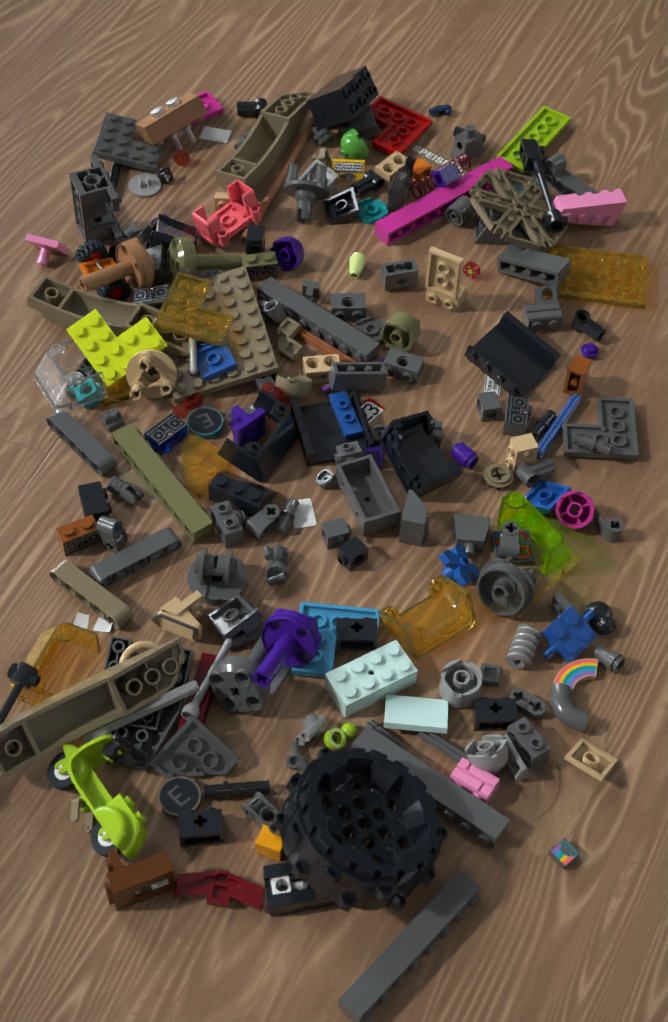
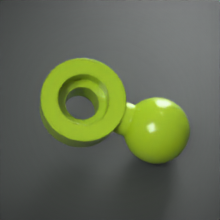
[324,722,357,750]

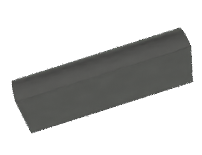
[497,244,571,288]

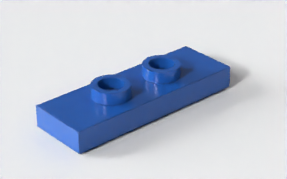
[329,391,363,439]

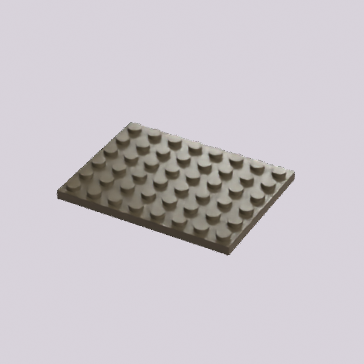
[167,266,279,404]

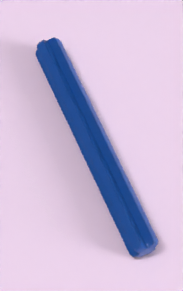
[537,393,581,458]

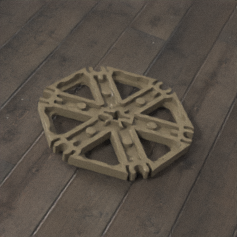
[469,168,569,251]

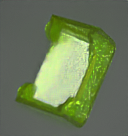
[497,492,573,577]

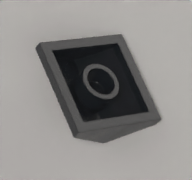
[324,187,360,225]

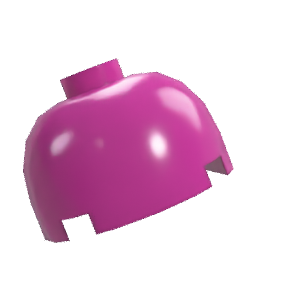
[555,490,594,529]

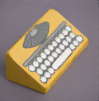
[332,159,365,180]

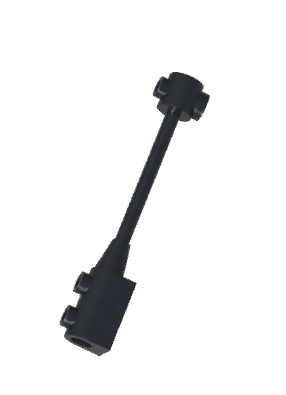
[518,139,568,233]
[0,661,41,724]

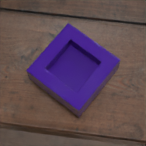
[362,446,384,466]

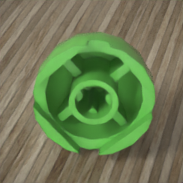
[340,128,370,160]

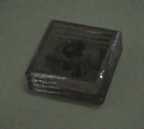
[388,168,413,213]

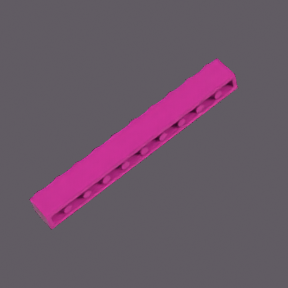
[375,156,513,246]

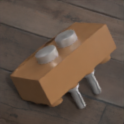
[135,92,207,151]

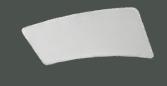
[73,612,113,632]

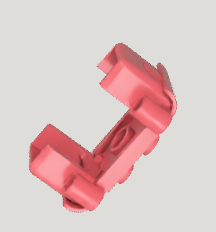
[192,180,262,247]

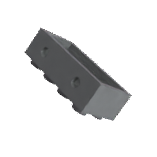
[335,454,400,536]

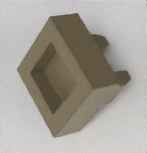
[312,148,331,167]

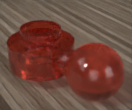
[173,392,203,419]

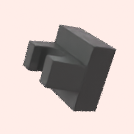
[302,280,321,302]
[99,407,125,432]

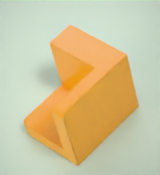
[255,824,283,861]

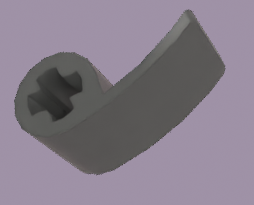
[592,506,624,543]

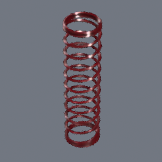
[409,153,471,199]

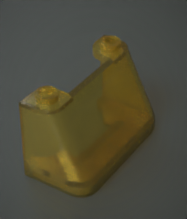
[378,574,476,659]

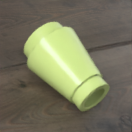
[349,252,366,279]

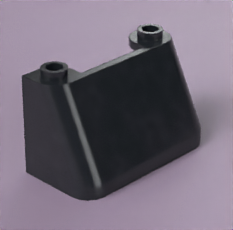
[380,411,463,497]

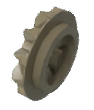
[484,464,514,490]

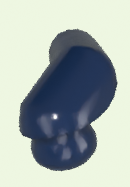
[429,104,453,116]

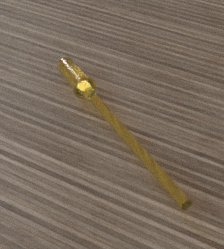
[516,554,581,620]

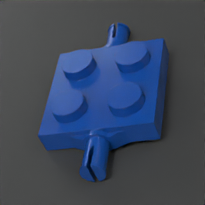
[541,606,598,663]

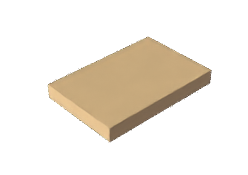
[425,246,464,300]

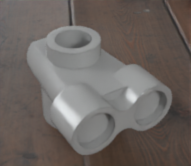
[295,712,327,746]

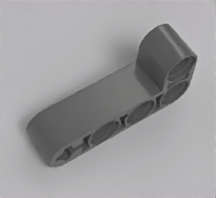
[544,153,598,196]

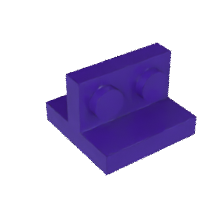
[231,405,266,448]

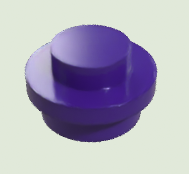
[581,343,599,359]

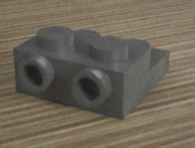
[206,594,262,640]

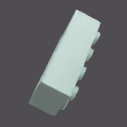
[324,640,418,718]

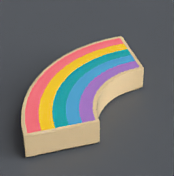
[553,658,598,693]

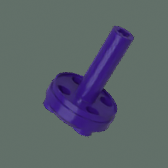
[253,608,321,687]

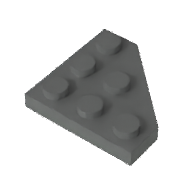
[149,715,240,778]

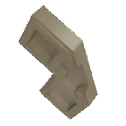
[276,316,304,362]

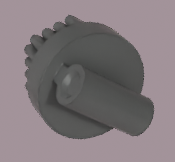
[311,126,333,147]
[262,544,289,564]
[266,560,289,585]

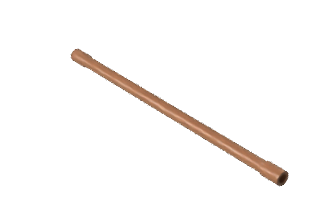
[240,115,317,244]

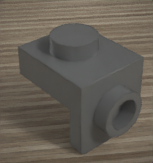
[122,223,153,243]

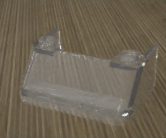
[34,339,108,413]

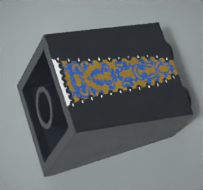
[145,214,198,252]

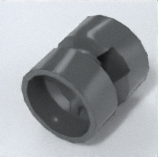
[445,196,476,226]

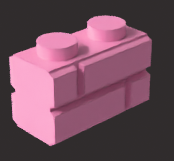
[449,757,500,804]

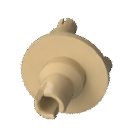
[126,349,177,400]

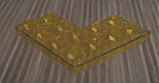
[154,272,234,347]

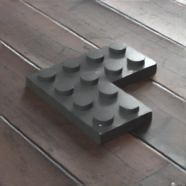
[92,112,162,173]
[562,397,639,460]

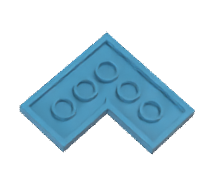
[291,602,380,678]

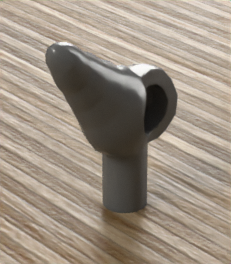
[286,742,309,772]

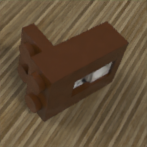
[104,847,176,911]

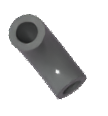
[550,683,589,733]

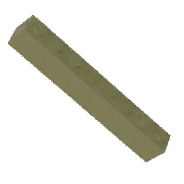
[112,423,214,544]

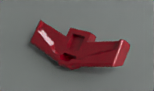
[173,870,266,912]

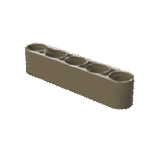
[49,559,133,629]

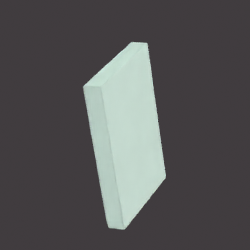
[384,694,448,734]

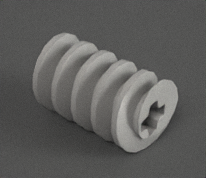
[506,624,542,669]

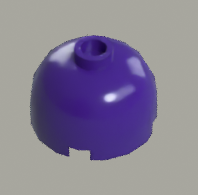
[270,236,305,272]

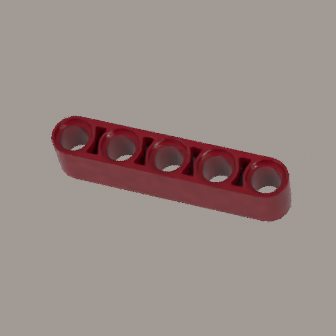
[177,653,217,731]

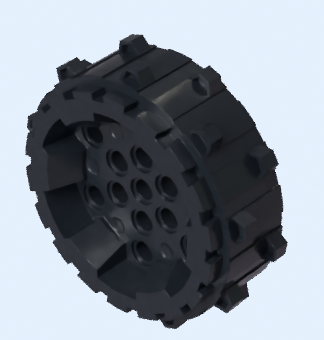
[273,747,448,912]

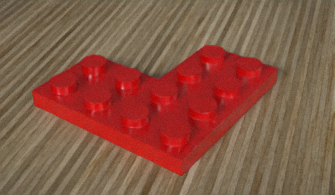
[371,96,433,155]

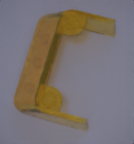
[10,622,101,706]

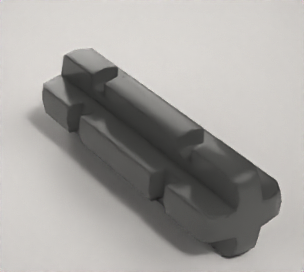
[365,719,402,747]

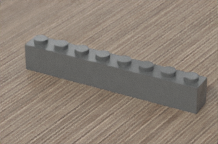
[257,277,380,362]
[352,725,510,848]
[338,870,481,1022]

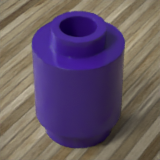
[451,442,479,469]

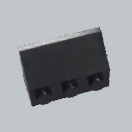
[208,471,277,517]

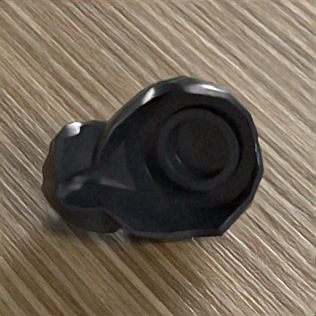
[582,601,616,635]

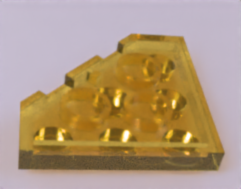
[180,431,232,498]

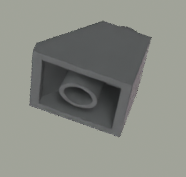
[399,489,431,547]

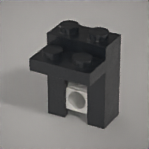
[263,861,333,917]

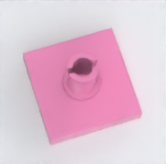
[25,233,69,266]

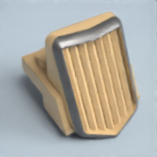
[151,590,203,642]

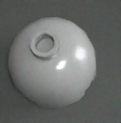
[465,734,509,774]

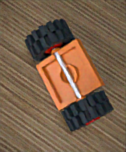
[75,239,131,302]

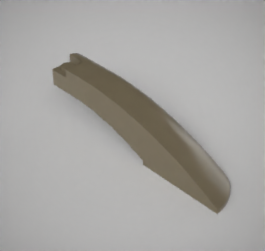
[0,637,184,778]

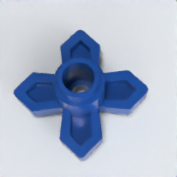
[439,544,480,588]

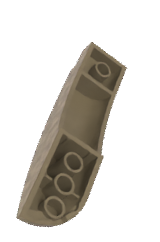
[216,91,315,192]
[27,275,190,356]

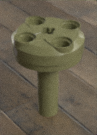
[167,237,241,286]

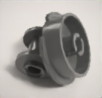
[187,548,247,607]
[476,556,537,616]

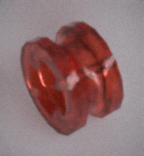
[173,150,190,166]

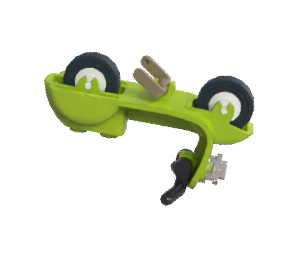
[47,729,147,861]

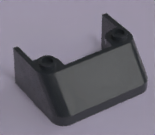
[218,389,299,483]

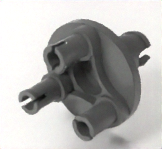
[284,163,330,223]

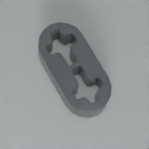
[509,688,546,720]

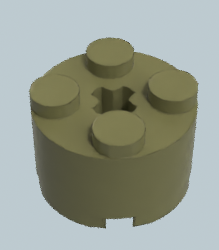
[380,311,421,351]

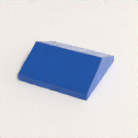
[519,479,572,516]

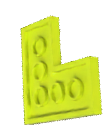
[66,309,168,388]

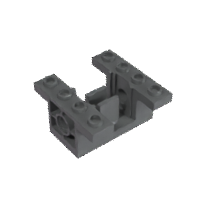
[69,154,125,243]

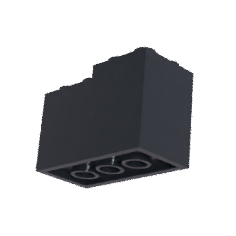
[306,66,379,130]

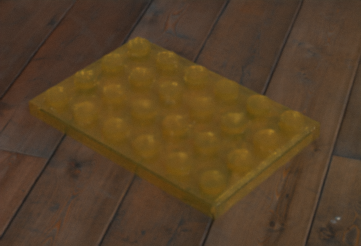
[543,244,648,309]

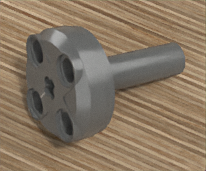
[209,636,271,712]

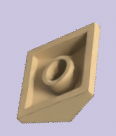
[564,738,618,782]

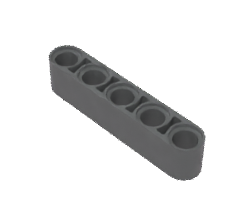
[46,408,117,476]
[89,527,182,588]

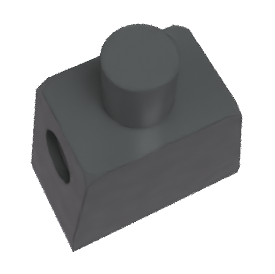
[341,103,380,139]
[451,124,484,164]
[452,513,491,559]

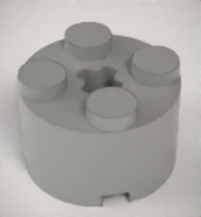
[439,659,482,709]

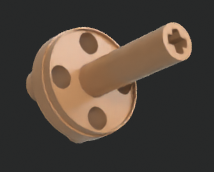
[78,237,155,293]

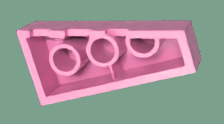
[553,188,627,227]

